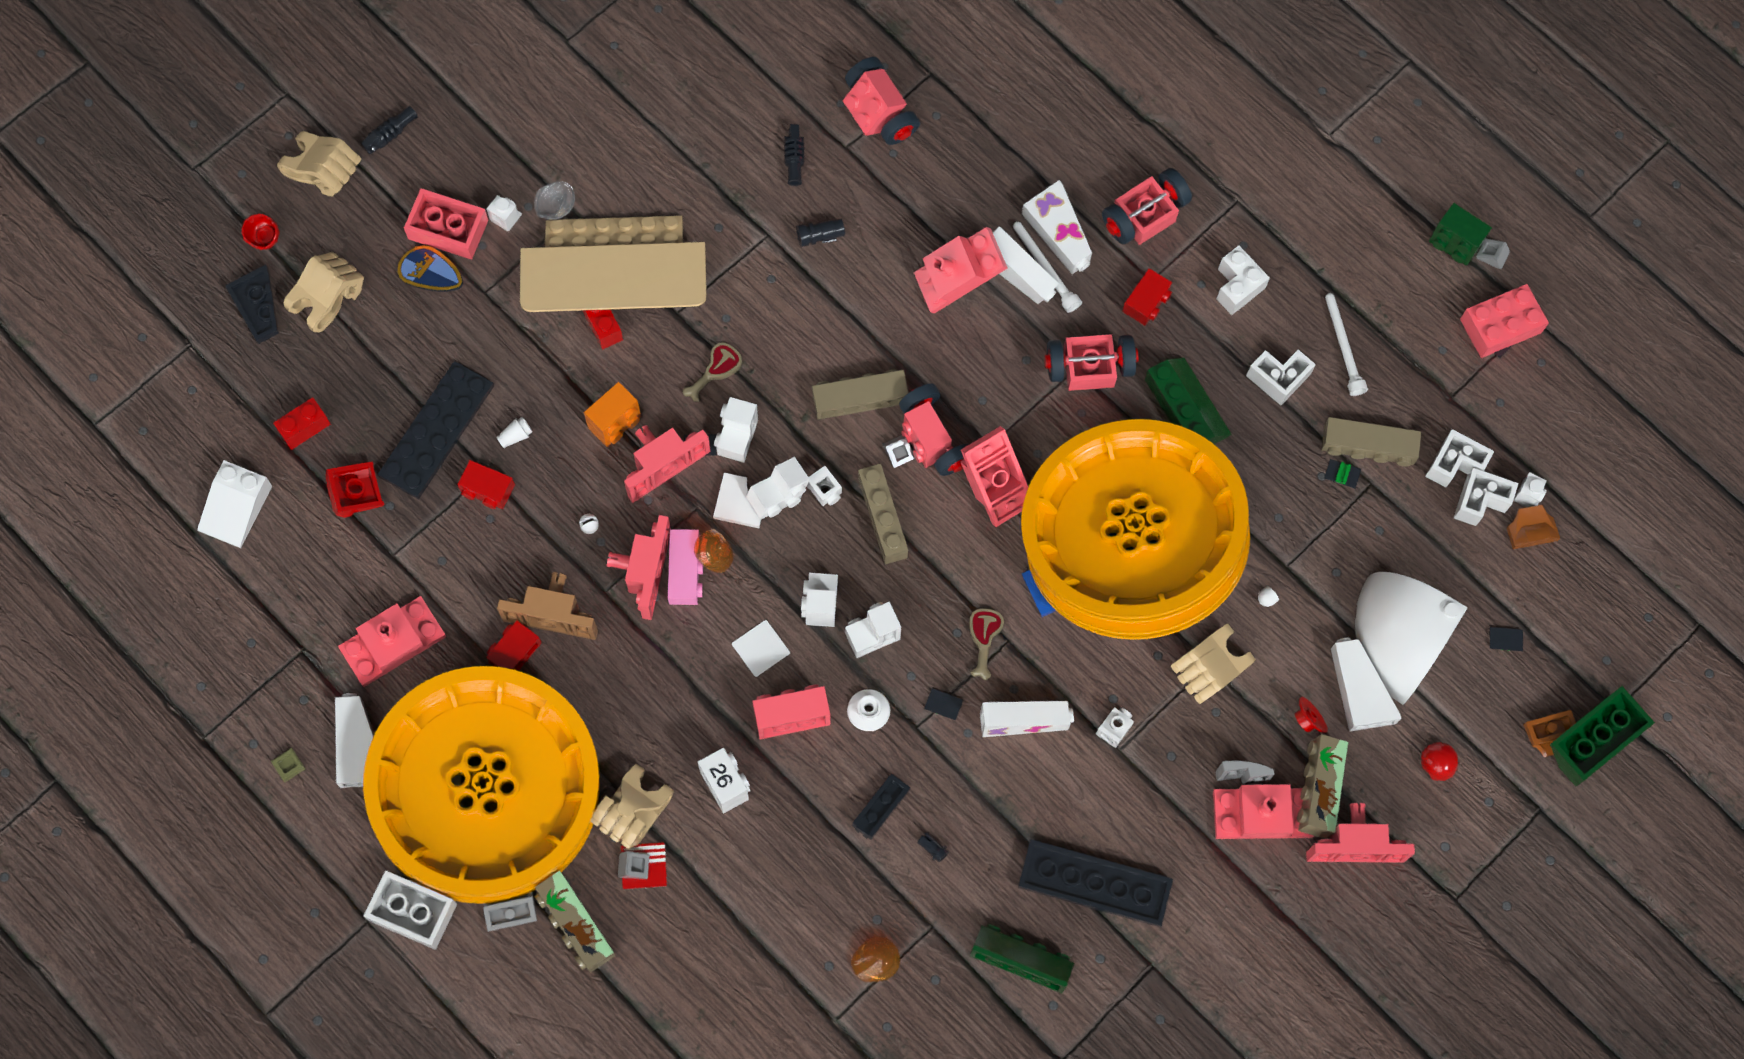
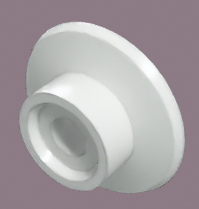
[847,689,890,731]

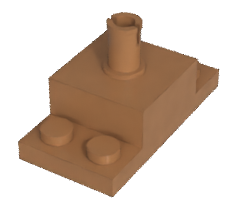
[497,572,598,640]

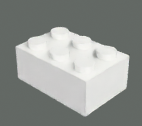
[364,870,457,950]

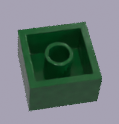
[1429,203,1492,266]

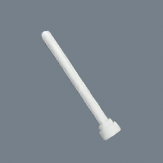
[1013,222,1082,313]
[1325,293,1368,396]

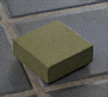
[271,748,306,782]

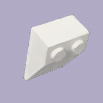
[197,460,272,548]

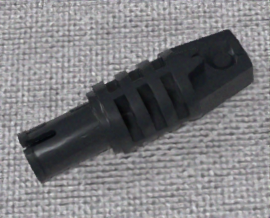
[361,106,418,155]
[784,124,805,186]

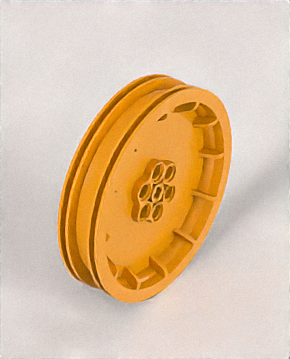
[1021,419,1250,639]
[363,666,600,904]

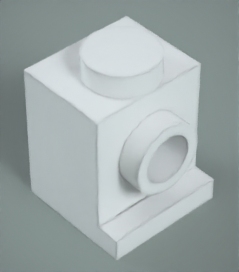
[487,195,522,232]
[807,466,842,506]
[1513,472,1547,507]
[1096,707,1134,748]

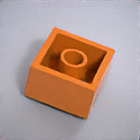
[584,382,641,447]

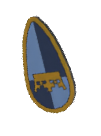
[397,245,463,292]

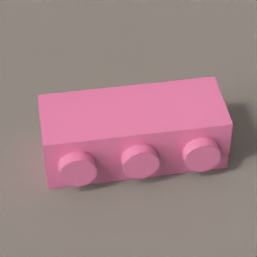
[668,529,704,605]

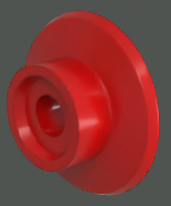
[1295,697,1328,733]

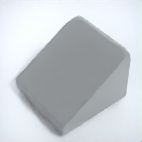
[1476,239,1510,269]
[882,435,915,468]
[618,851,649,879]

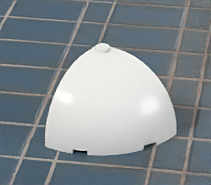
[1355,572,1467,705]

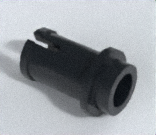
[917,832,949,863]

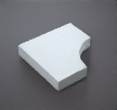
[713,473,762,528]

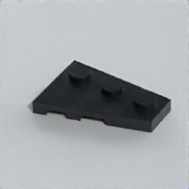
[225,265,279,344]

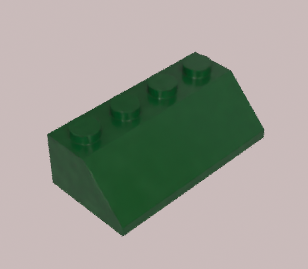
[1144,358,1231,444]
[1550,686,1655,787]
[970,924,1074,994]

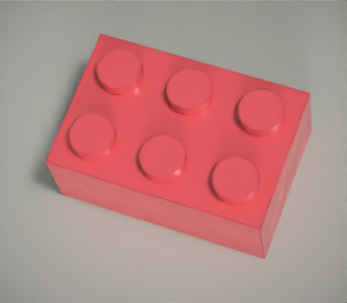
[404,188,488,260]
[1460,284,1549,358]
[753,685,830,740]

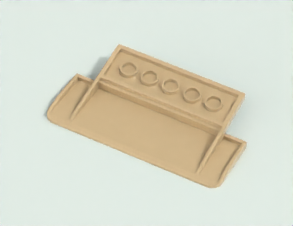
[520,216,706,312]

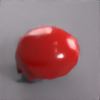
[241,213,280,250]
[1421,742,1458,781]

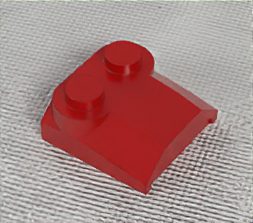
[325,462,384,518]

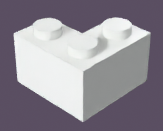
[1217,246,1270,315]
[1246,350,1316,405]
[714,397,758,462]
[1425,429,1494,487]
[746,457,810,519]
[1454,468,1519,526]
[801,573,838,627]
[845,602,901,658]

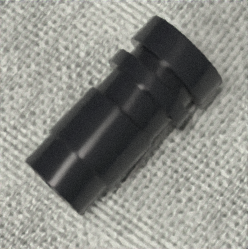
[796,219,845,247]

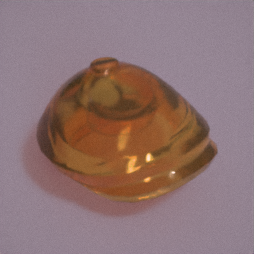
[694,529,733,573]
[851,937,900,982]

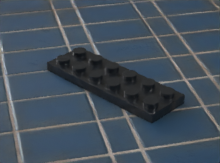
[378,361,494,500]
[1018,839,1173,928]

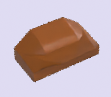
[1507,505,1560,549]
[1523,710,1576,757]

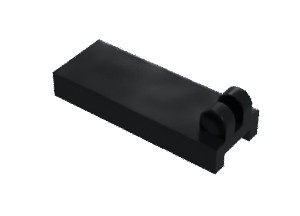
[852,774,910,840]

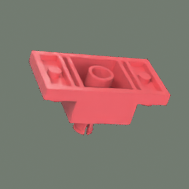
[914,227,1008,313]
[624,425,710,503]
[960,426,1028,527]
[607,515,671,620]
[338,596,446,687]
[1213,784,1314,839]
[1306,803,1415,863]

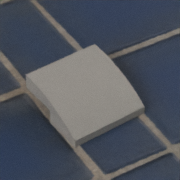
[1215,761,1274,785]
[483,892,537,931]

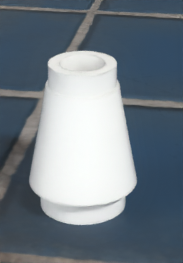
[497,417,533,448]

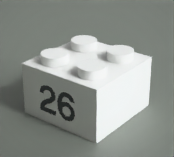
[698,748,750,814]

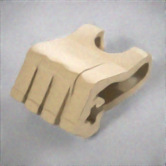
[277,131,361,196]
[284,252,364,333]
[1171,624,1256,704]
[591,764,674,849]

